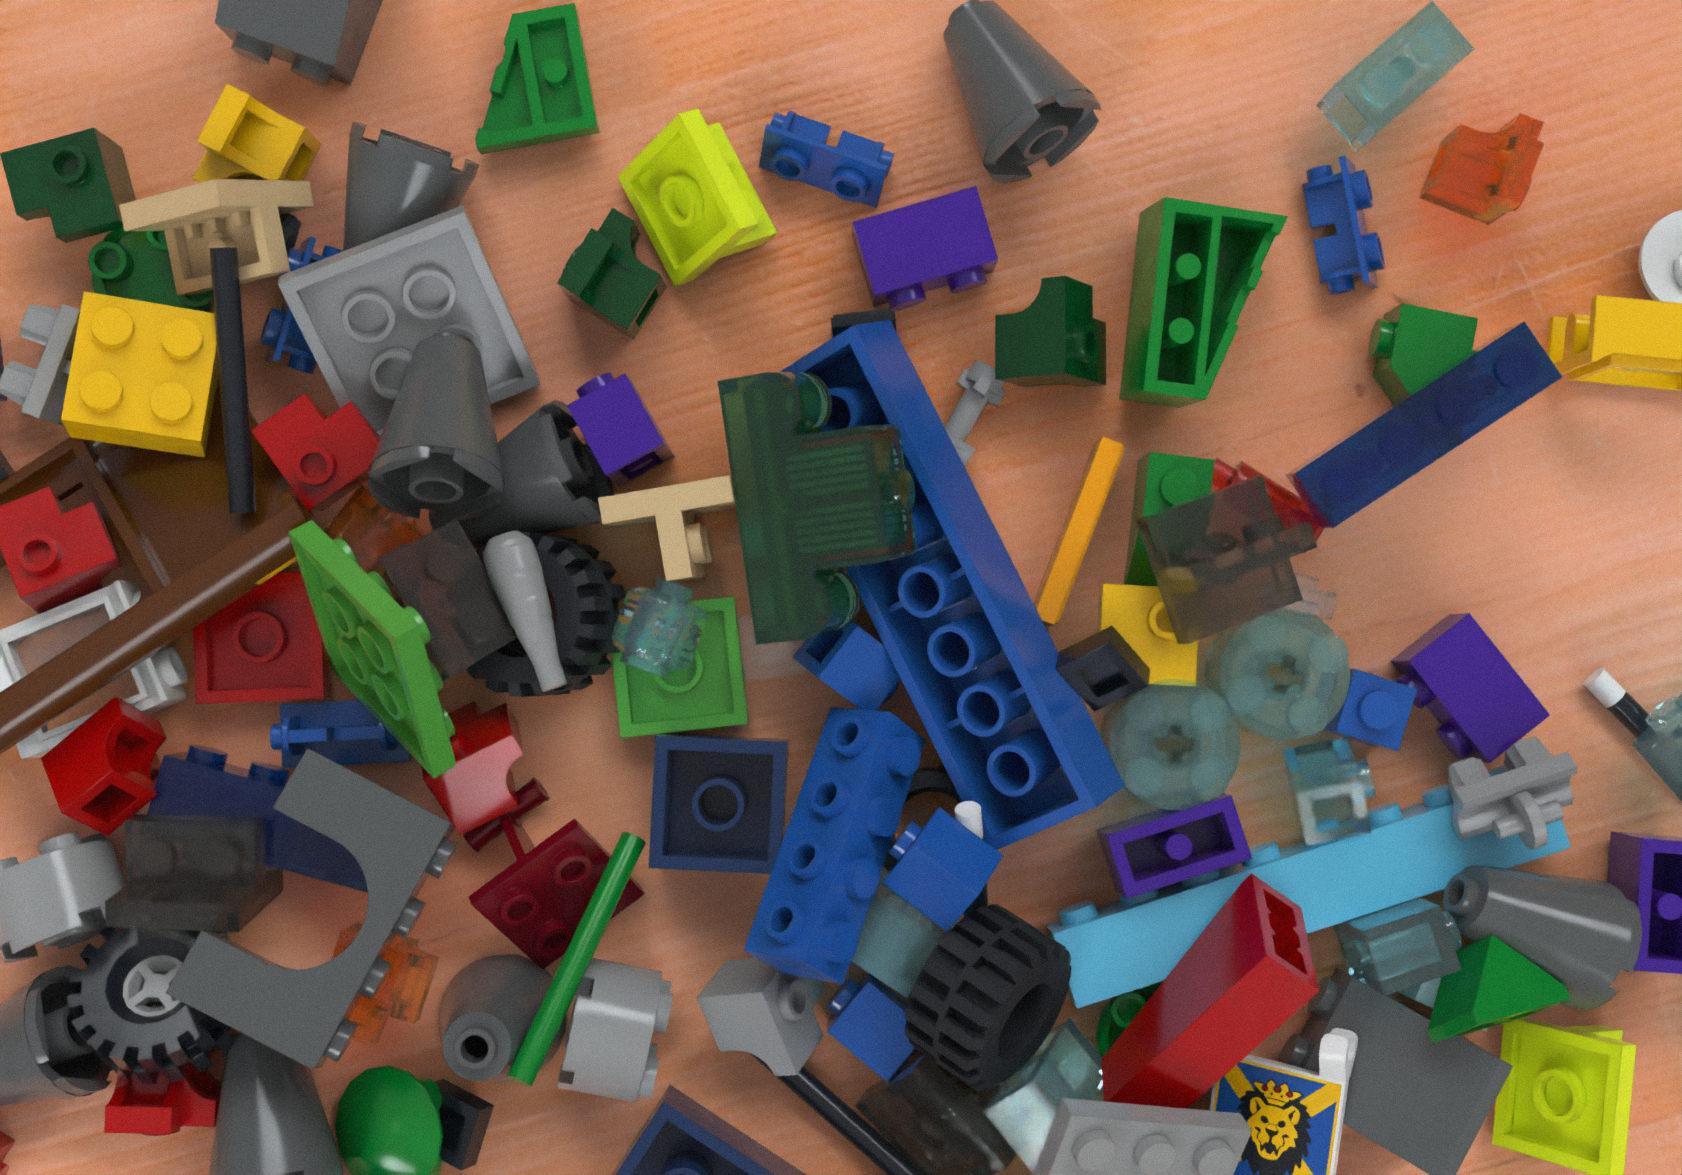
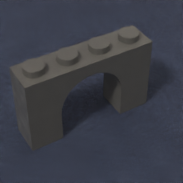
[166,748,458,1070]

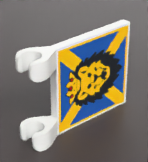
[1210,1028,1358,1175]

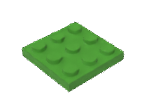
[288,520,456,779]

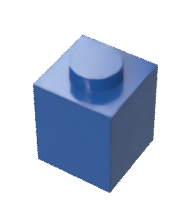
[793,619,901,711]
[1317,669,1417,751]
[883,807,1003,932]
[825,971,915,1082]

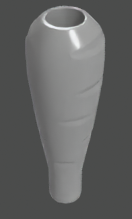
[483,530,568,692]

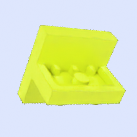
[617,109,777,287]
[1492,1018,1636,1175]

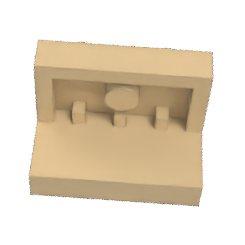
[119,179,314,295]
[598,475,745,581]

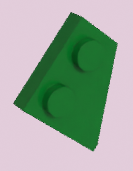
[475,3,600,155]

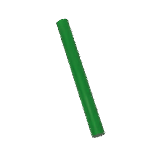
[507,832,646,1087]

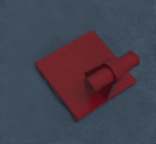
[463,777,645,969]

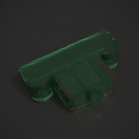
[718,372,916,645]

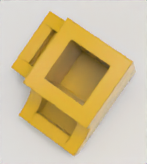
[192,84,322,183]
[1097,584,1201,687]

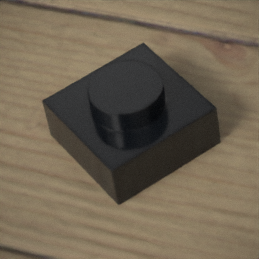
[1056,626,1150,712]
[435,1079,494,1171]

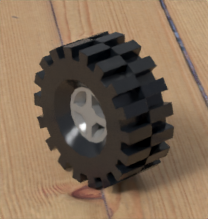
[67,904,235,1084]

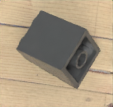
[215,0,383,86]
[1278,967,1513,1175]

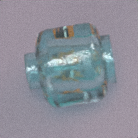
[612,577,707,679]

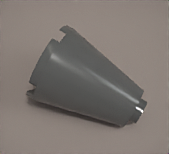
[943,0,1101,183]
[343,122,479,251]
[368,332,505,522]
[429,400,614,551]
[1443,865,1642,1010]
[439,954,567,1083]
[0,965,113,1106]
[209,1032,343,1175]

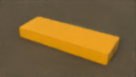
[1033,436,1125,626]

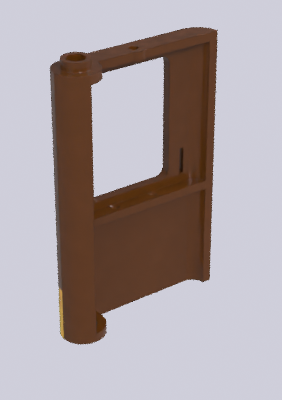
[0,375,321,754]

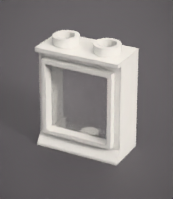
[0,580,188,759]

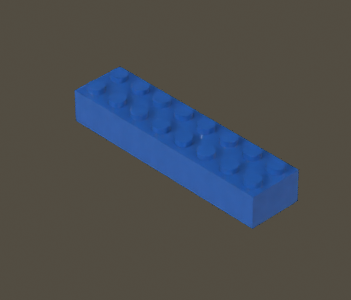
[755,320,1125,850]

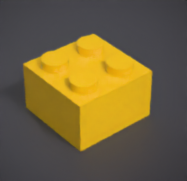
[61,291,219,458]

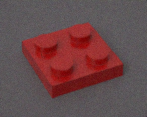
[193,571,330,704]

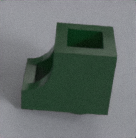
[0,128,136,243]
[557,208,666,340]
[995,276,1106,387]

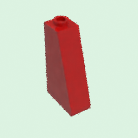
[1101,873,1319,1109]

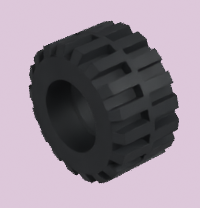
[446,532,628,697]
[904,904,1072,1091]

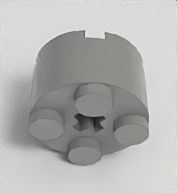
[0,832,135,963]
[557,958,673,1102]

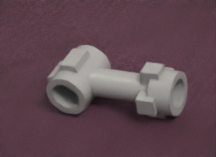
[944,360,1006,467]

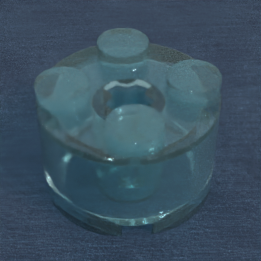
[1205,609,1350,740]
[1100,679,1241,810]
[851,869,960,998]

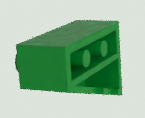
[1119,197,1288,408]

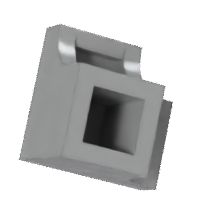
[697,956,825,1076]

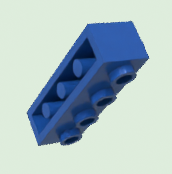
[744,707,926,985]

